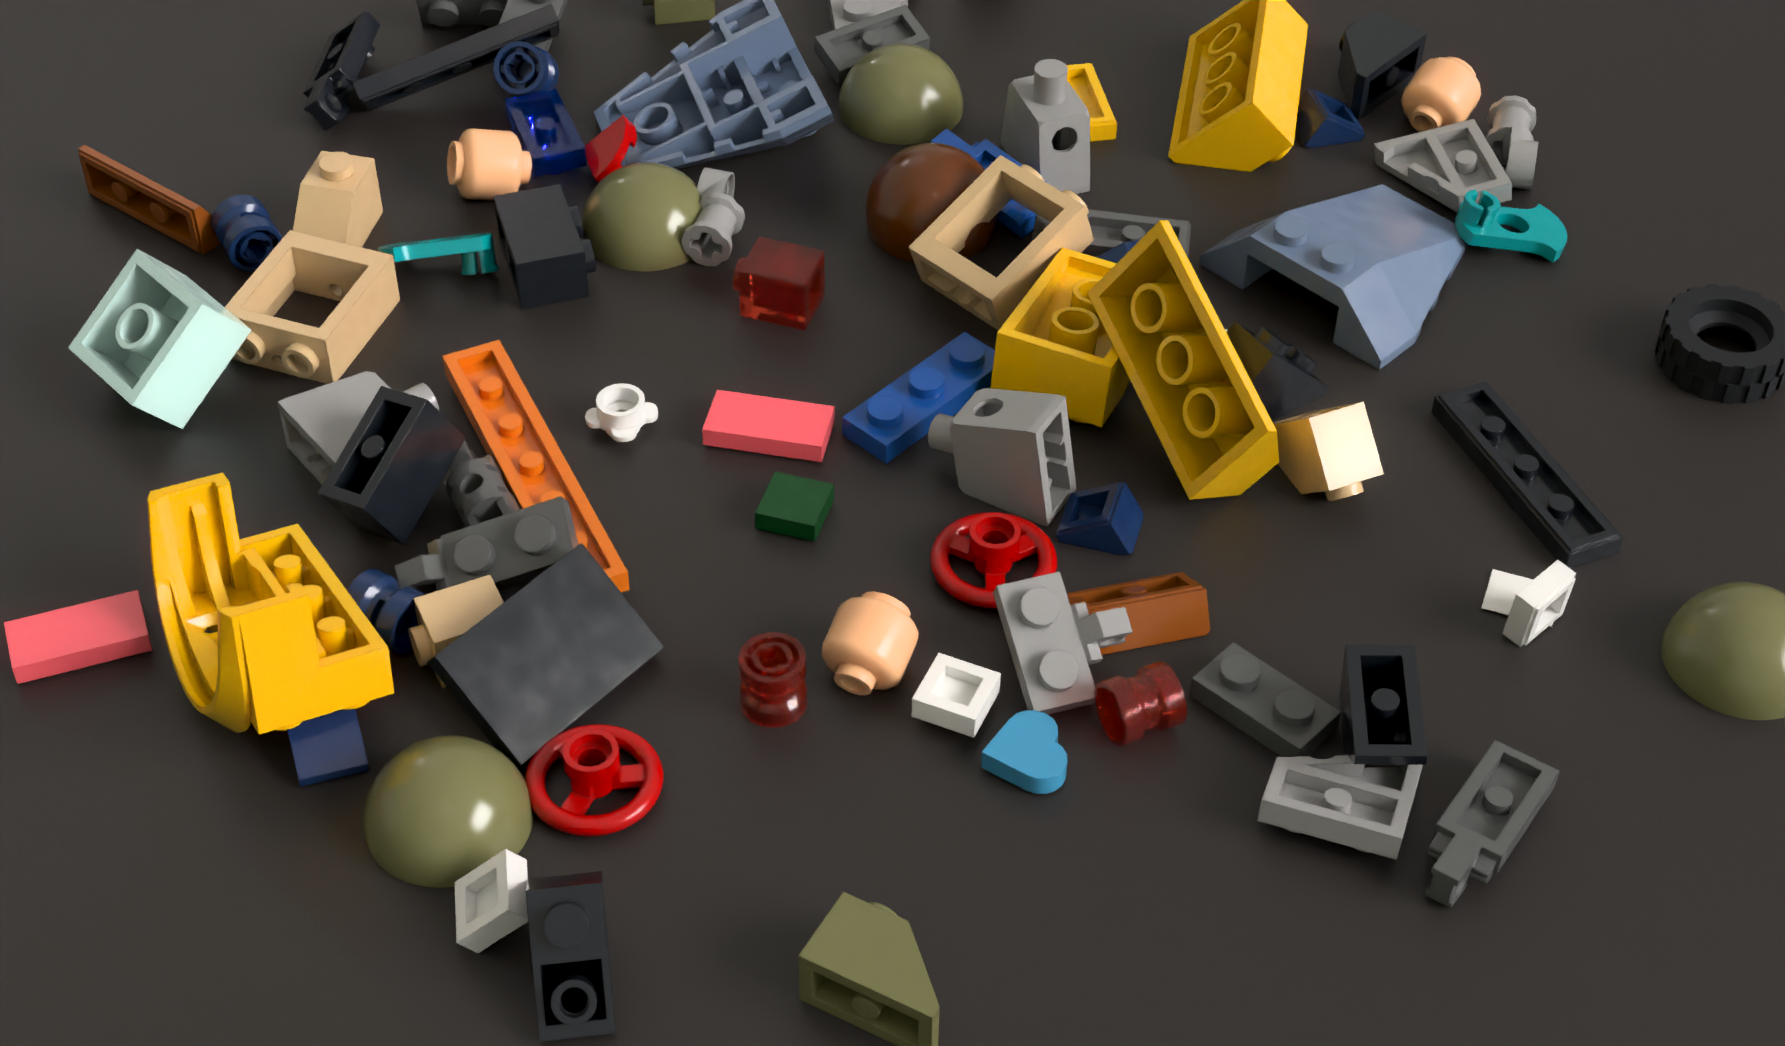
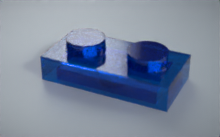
[505,89,587,177]

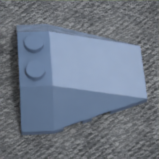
[594,0,835,169]
[1199,184,1468,370]

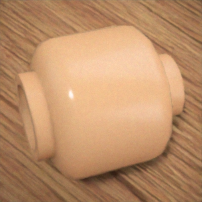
[1401,57,1481,132]
[447,128,532,201]
[821,591,919,696]

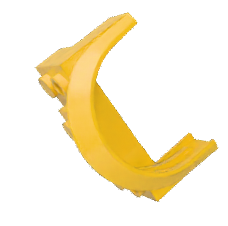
[147,472,394,735]

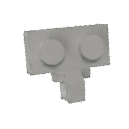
[993,571,1133,715]

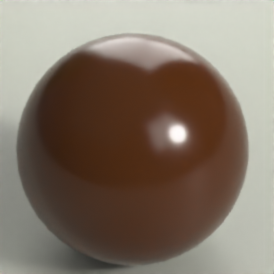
[866,143,998,263]

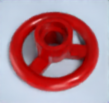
[930,512,1057,609]
[524,724,664,836]

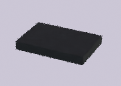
[427,543,664,767]

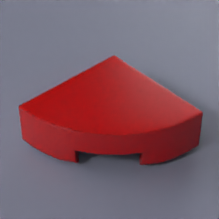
[582,115,637,182]

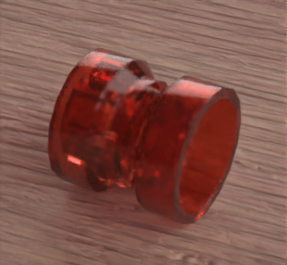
[738,632,807,728]
[1094,661,1187,747]

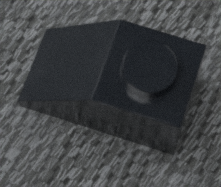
[1338,9,1427,121]
[1339,645,1428,765]

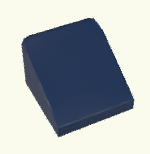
[1295,88,1365,148]
[1056,482,1144,555]
[287,709,369,787]

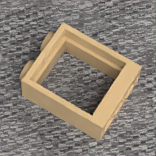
[909,155,1094,331]
[225,230,400,384]

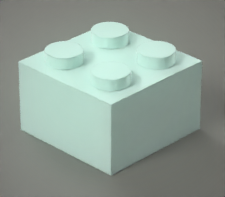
[68,249,251,429]

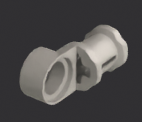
[1485,95,1538,190]
[681,167,745,267]

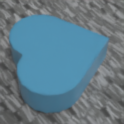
[981,710,1068,794]

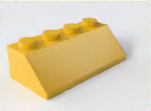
[1168,0,1308,172]
[1087,220,1279,500]

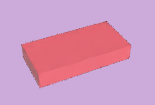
[702,390,835,462]
[4,590,153,684]

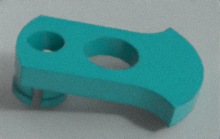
[1455,190,1568,263]
[378,233,499,275]

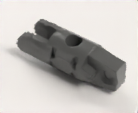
[443,440,520,528]

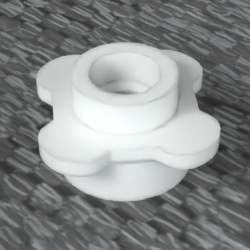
[585,383,658,442]

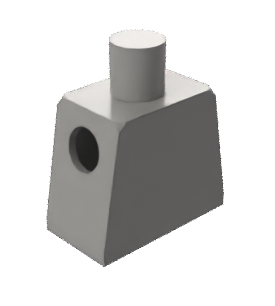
[1001,59,1090,194]
[278,371,439,485]
[928,388,1077,527]

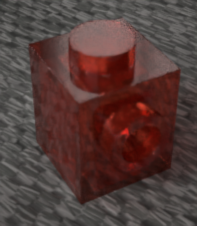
[733,237,825,330]

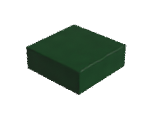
[755,471,834,542]

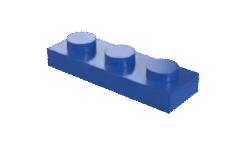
[842,332,995,464]

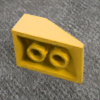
[990,247,1130,427]

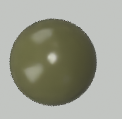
[838,43,963,145]
[581,162,702,271]
[1661,582,1785,720]
[363,735,534,888]

